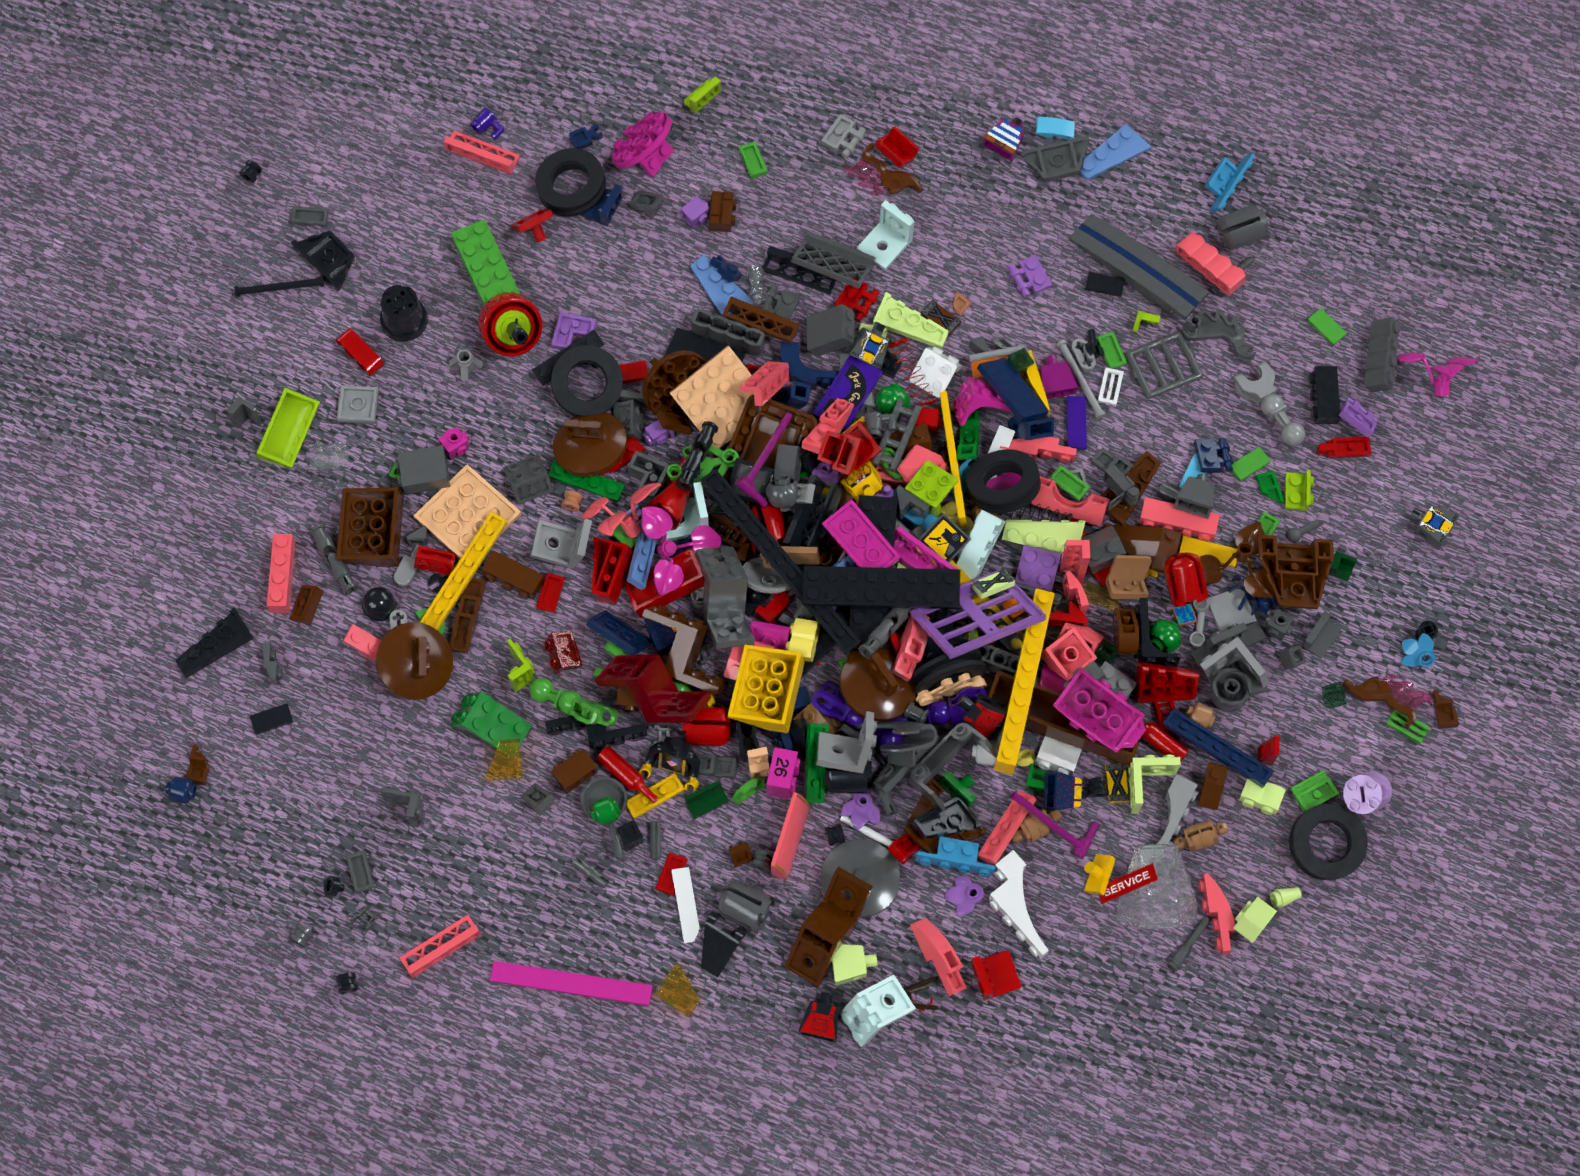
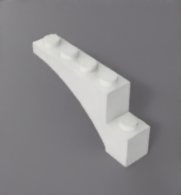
[989,850,1049,959]

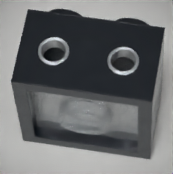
[729,458,774,506]

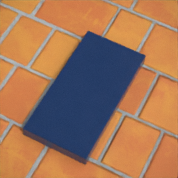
[977,358,1049,422]

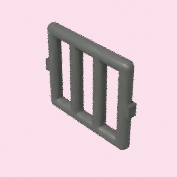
[1125,331,1203,399]

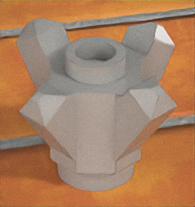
[449,348,483,381]

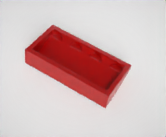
[624,548,705,618]

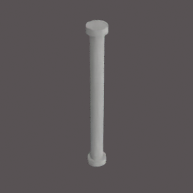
[1056,339,1106,420]

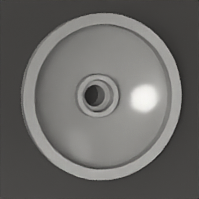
[742,557,790,594]

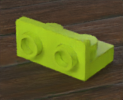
[684,76,721,114]
[1285,470,1314,511]

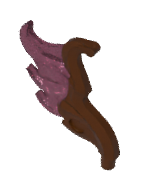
[844,143,924,196]
[1342,674,1433,728]

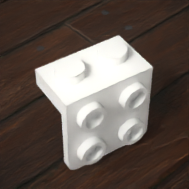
[910,346,962,398]
[1034,736,1082,776]

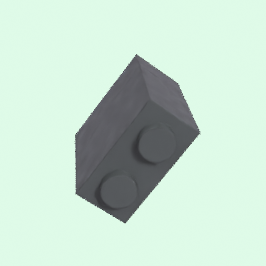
[807,304,855,356]
[396,445,450,495]

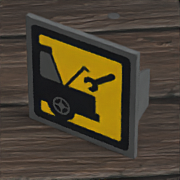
[918,513,971,563]

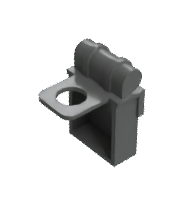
[1103,463,1139,511]

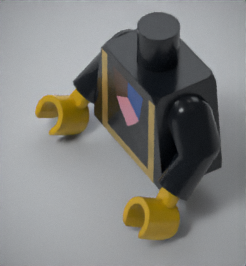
[639,736,701,792]

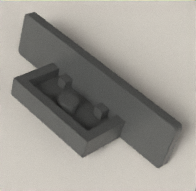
[1190,622,1266,669]

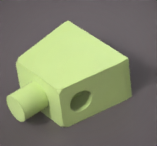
[832,945,878,986]

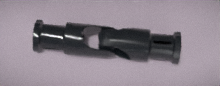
[676,421,718,491]

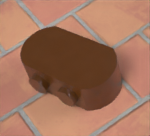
[1113,608,1139,655]

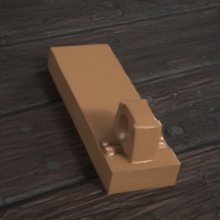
[760,546,820,568]

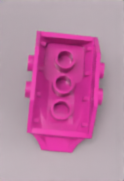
[1053,668,1146,753]

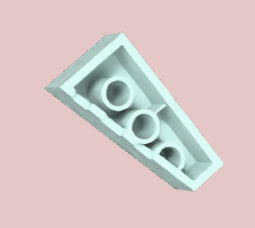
[957,510,1006,580]

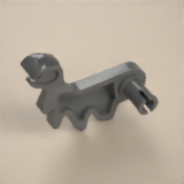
[1182,308,1256,363]

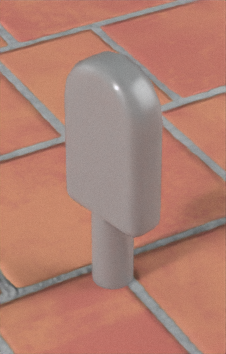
[393,544,420,587]

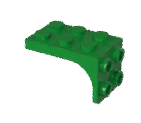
[450,691,532,759]

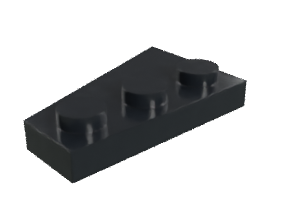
[912,795,983,839]

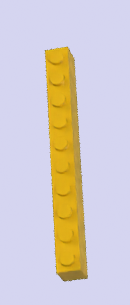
[993,588,1055,775]

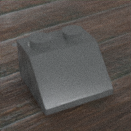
[1081,525,1126,574]

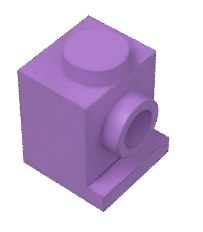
[644,420,674,446]
[812,462,841,488]

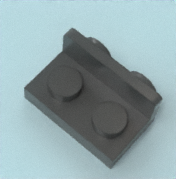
[614,399,644,440]

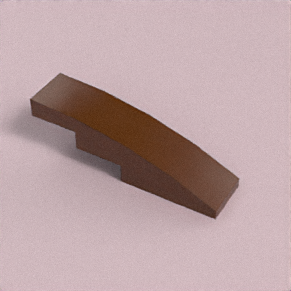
[449,578,487,653]

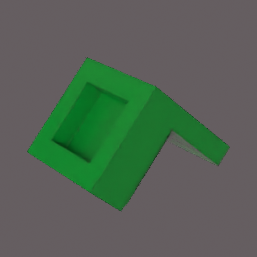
[1025,763,1048,794]

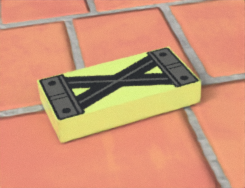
[972,570,1015,599]

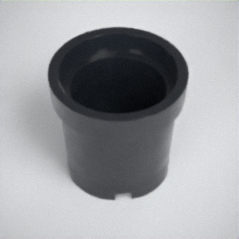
[380,285,428,342]

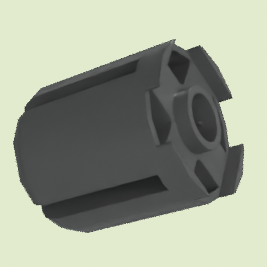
[1217,203,1270,250]
[719,880,776,934]

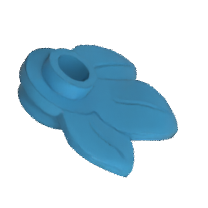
[1401,633,1436,667]

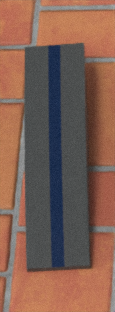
[1069,214,1209,320]

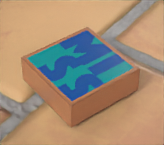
[1172,603,1197,627]

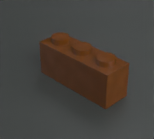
[482,550,544,600]

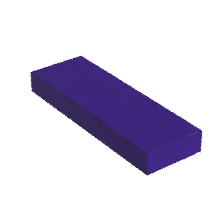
[1066,396,1087,450]

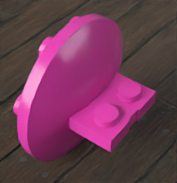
[612,111,674,176]

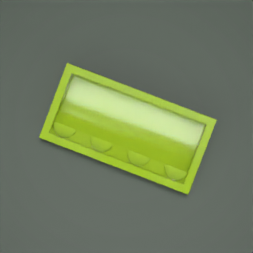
[256,388,320,468]

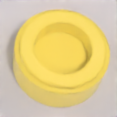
[1017,749,1036,767]

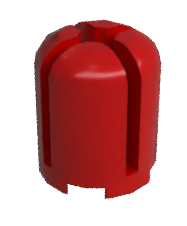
[750,504,787,558]
[1163,552,1208,606]
[682,707,730,746]

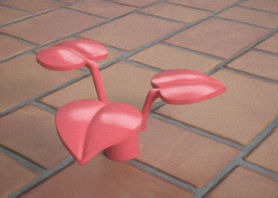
[581,483,662,539]

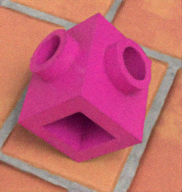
[438,427,470,460]

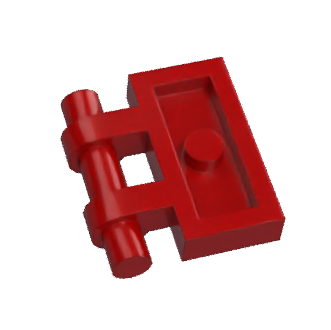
[834,277,879,322]

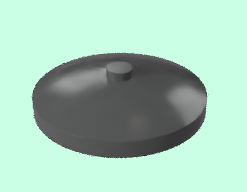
[821,839,900,918]

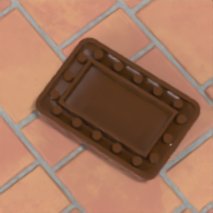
[713,395,818,519]

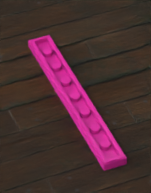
[490,961,653,1006]

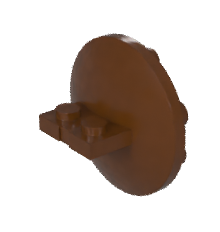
[642,351,707,416]
[553,412,628,476]
[375,622,453,700]
[839,649,917,721]

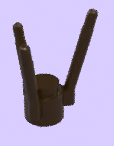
[902,976,939,1010]

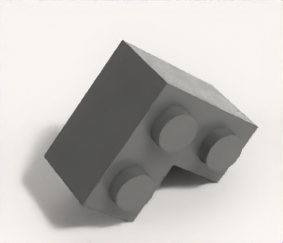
[628,451,670,503]

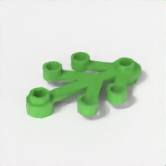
[667,445,739,490]

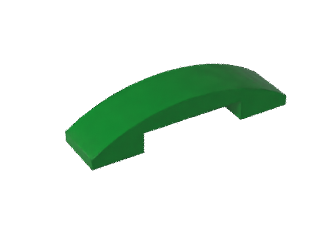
[957,409,980,460]

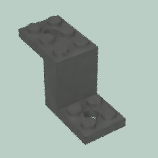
[695,546,754,648]

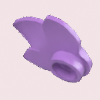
[841,794,880,830]
[944,876,984,916]

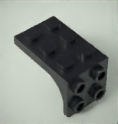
[1134,598,1181,667]
[921,609,969,674]

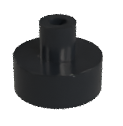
[324,876,345,897]

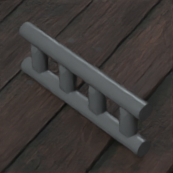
[872,399,922,472]

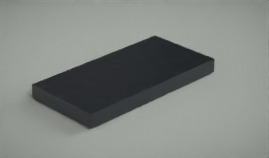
[664,327,746,363]

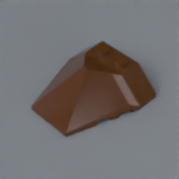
[1257,534,1334,610]

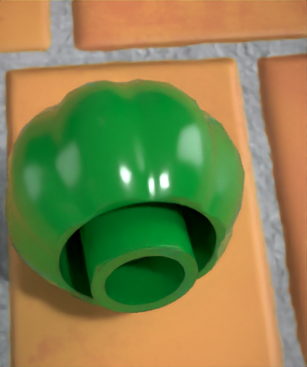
[875,384,911,416]
[1149,619,1181,653]

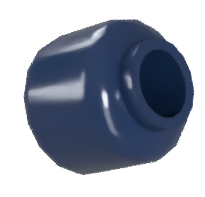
[165,776,197,804]

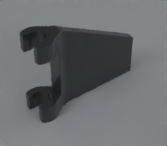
[701,910,747,978]

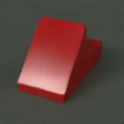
[1047,600,1088,627]
[887,834,920,865]

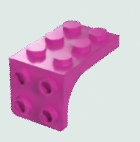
[953,376,1011,426]

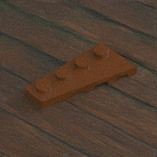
[1100,451,1161,526]

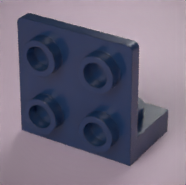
[580,184,623,227]

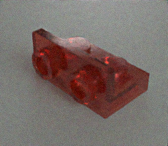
[545,630,583,675]

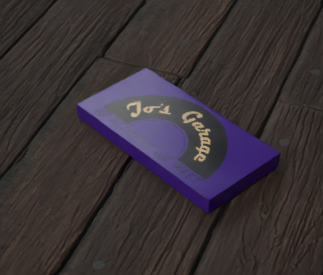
[813,355,883,432]

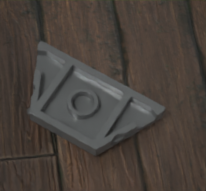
[1020,136,1089,182]

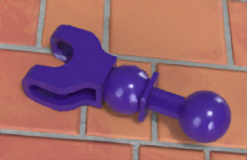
[812,680,902,746]
[889,687,986,725]

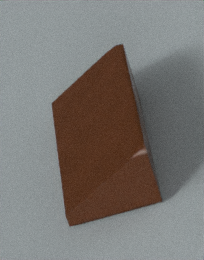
[289,585,324,626]

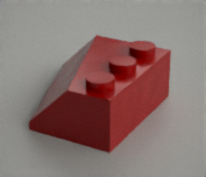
[1135,662,1199,703]

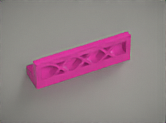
[894,527,957,569]

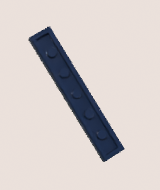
[1162,708,1274,788]

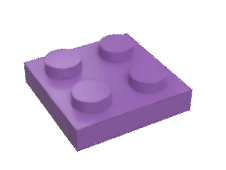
[1015,545,1062,591]

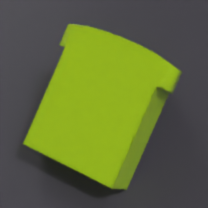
[1132,311,1161,332]

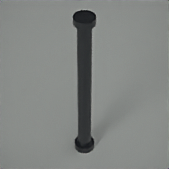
[234,276,325,297]

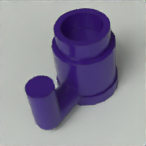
[470,108,505,140]

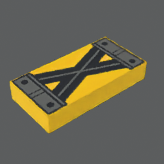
[1105,763,1129,804]

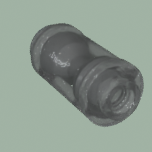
[746,264,767,304]

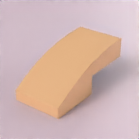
[747,747,770,780]

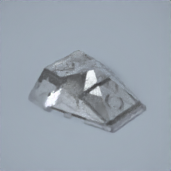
[1117,844,1197,929]

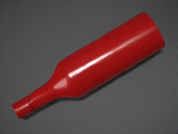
[1141,721,1189,762]
[597,746,659,804]

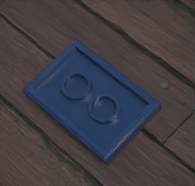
[586,610,652,655]

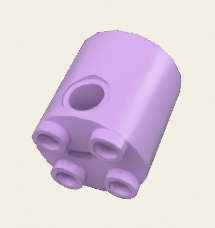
[1343,771,1392,814]

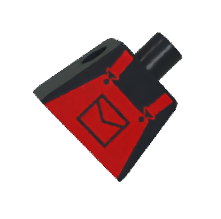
[958,694,1008,738]
[799,992,839,1043]

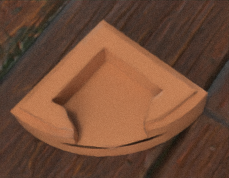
[953,292,972,316]

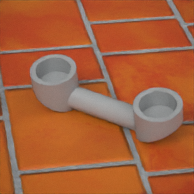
[1190,599,1210,648]

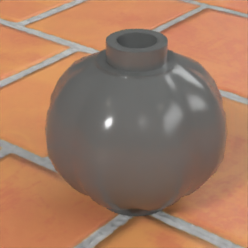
[765,475,800,512]

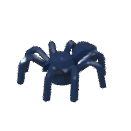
[1228,568,1275,616]

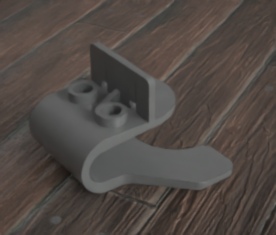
[856,720,937,767]

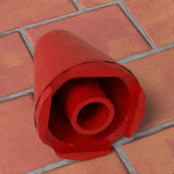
[646,478,692,530]

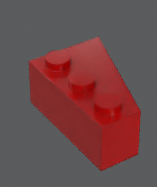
[592,537,634,605]

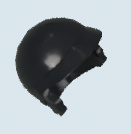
[362,587,397,621]

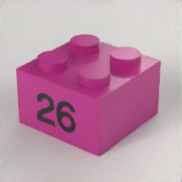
[766,747,801,800]

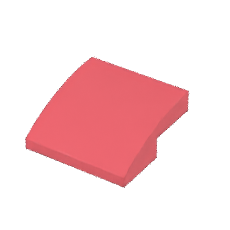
[1062,571,1089,616]

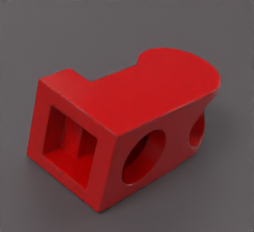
[755,592,790,624]

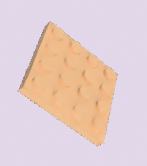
[669,346,754,449]
[413,464,522,559]

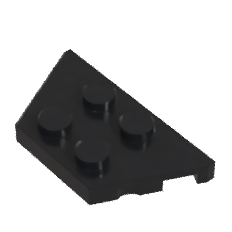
[291,231,355,291]

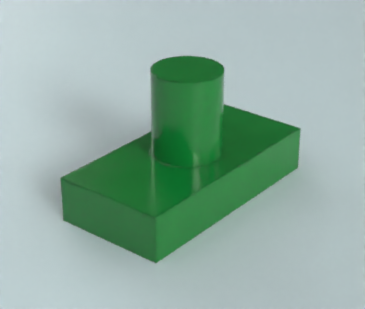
[938,771,977,808]

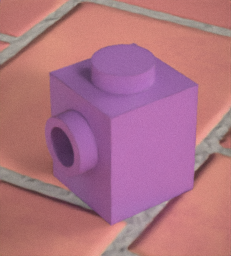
[681,196,710,228]

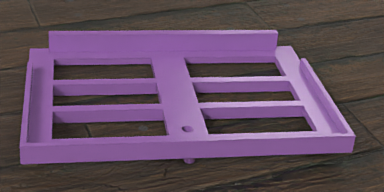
[910,571,1046,659]

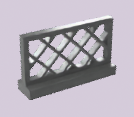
[791,231,876,288]

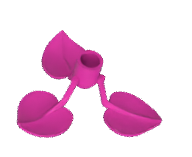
[1396,352,1479,396]
[641,507,722,595]

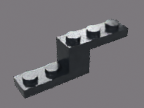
[545,715,648,749]

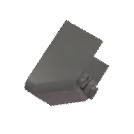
[908,723,997,811]

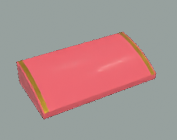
[771,792,810,880]

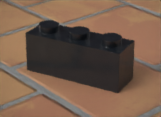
[1309,366,1341,424]

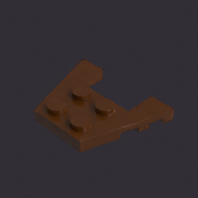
[904,778,987,855]

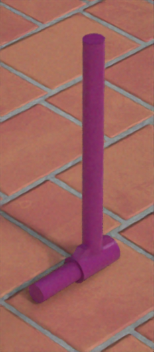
[735,412,793,508]
[1010,791,1100,860]

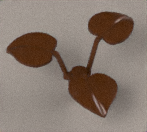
[1200,522,1274,598]

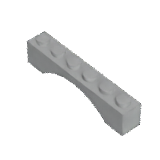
[1126,774,1198,891]

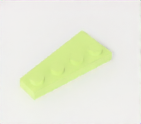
[873,292,949,350]
[1002,520,1086,554]

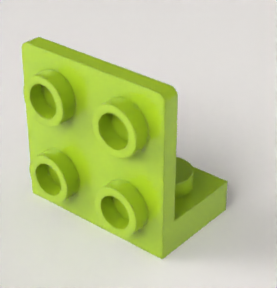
[905,460,958,517]
[507,639,535,693]

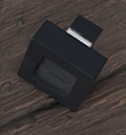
[878,355,902,380]

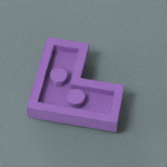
[551,312,597,350]

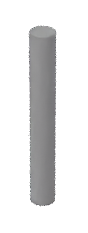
[968,345,1024,362]

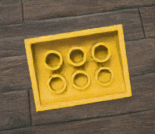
[728,645,805,733]

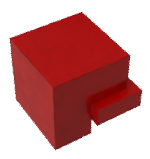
[817,431,864,475]

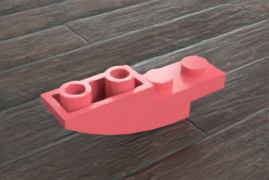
[802,398,854,454]
[1000,437,1077,463]
[891,609,930,681]
[342,624,381,662]
[1199,873,1236,955]
[910,918,967,996]

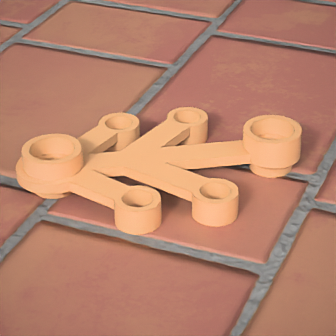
[915,673,987,706]

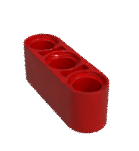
[335,328,385,377]

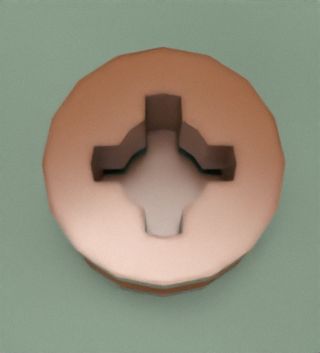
[561,490,583,512]

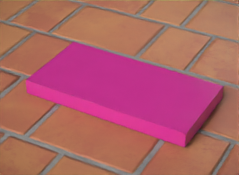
[822,499,901,568]

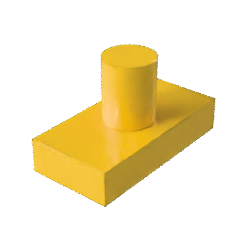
[1084,854,1116,895]

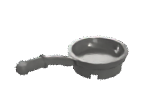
[581,777,628,861]

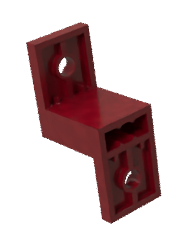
[595,655,711,723]

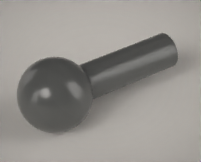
[1286,519,1321,542]

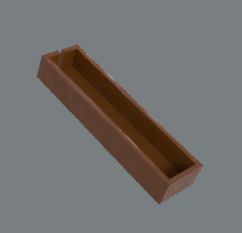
[988,671,1146,766]

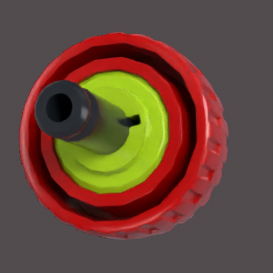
[478,292,543,357]

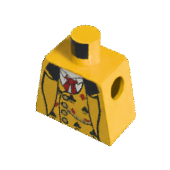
[841,460,883,501]

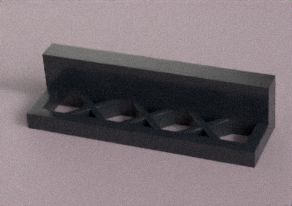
[762,246,838,295]
[783,474,838,547]

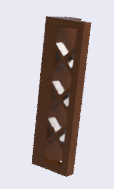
[722,296,800,344]

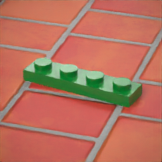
[548,459,625,503]
[803,723,829,803]

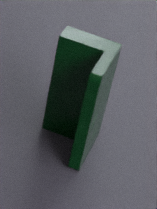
[685,780,729,820]

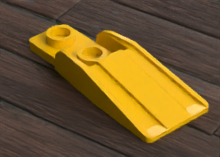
[1024,350,1050,416]

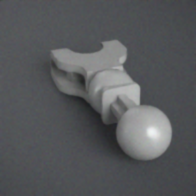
[1233,362,1305,446]

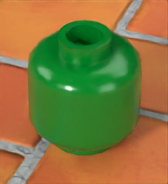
[590,796,621,826]

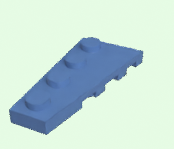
[1080,124,1152,181]
[690,255,755,322]

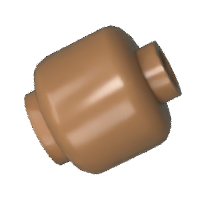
[1185,702,1216,729]

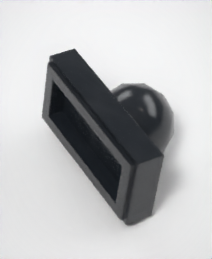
[745,588,772,617]

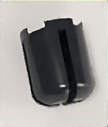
[824,756,872,794]

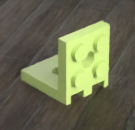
[1128,755,1181,814]

